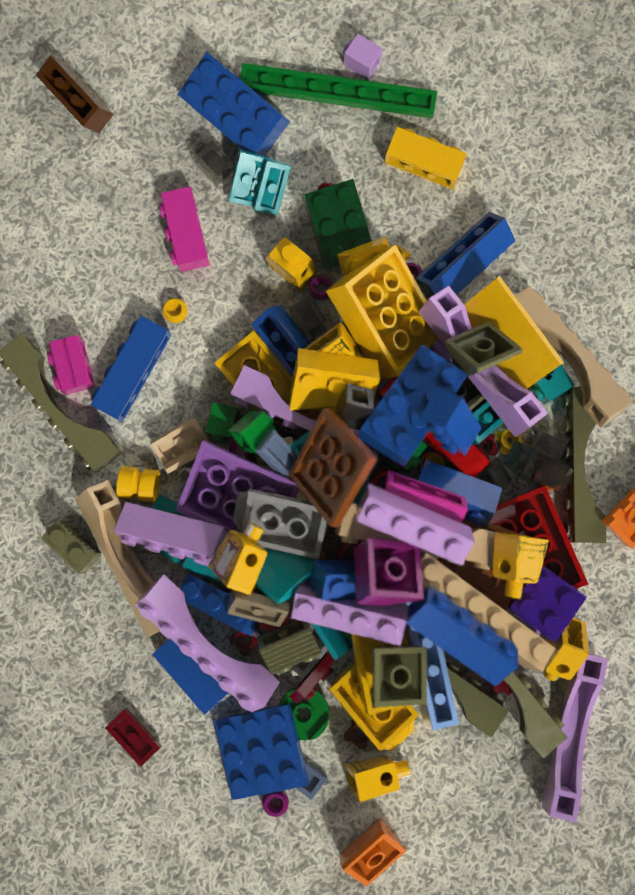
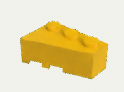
[289,348,380,410]

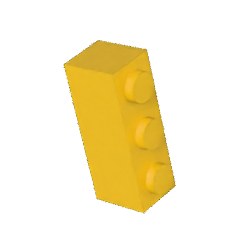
[384,127,467,189]

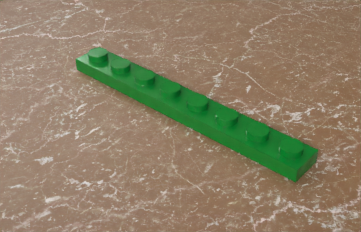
[240,63,437,119]

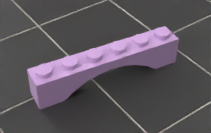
[419,286,548,437]
[230,365,379,457]
[134,575,280,712]
[542,653,608,822]

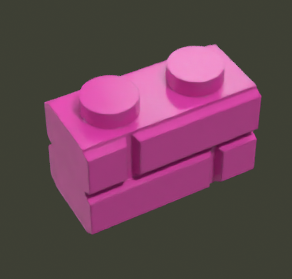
[47,335,96,395]

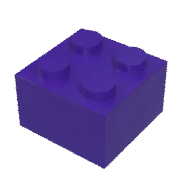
[508,565,588,642]

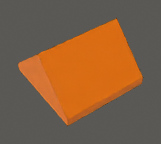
[340,818,407,887]

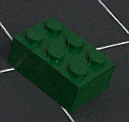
[302,179,372,271]

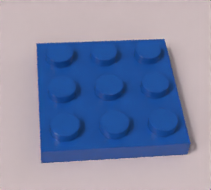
[214,703,309,800]

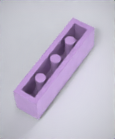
[356,483,475,565]
[114,502,228,566]
[292,581,409,646]

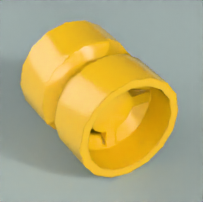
[116,465,161,503]

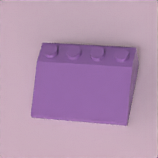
[176,440,300,548]

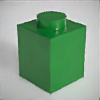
[206,402,240,443]
[228,410,278,453]

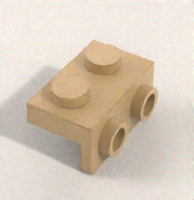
[150,416,210,474]

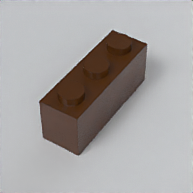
[36,55,114,133]

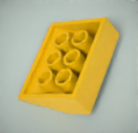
[326,245,439,380]
[464,276,564,389]

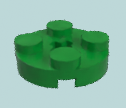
[279,687,330,741]

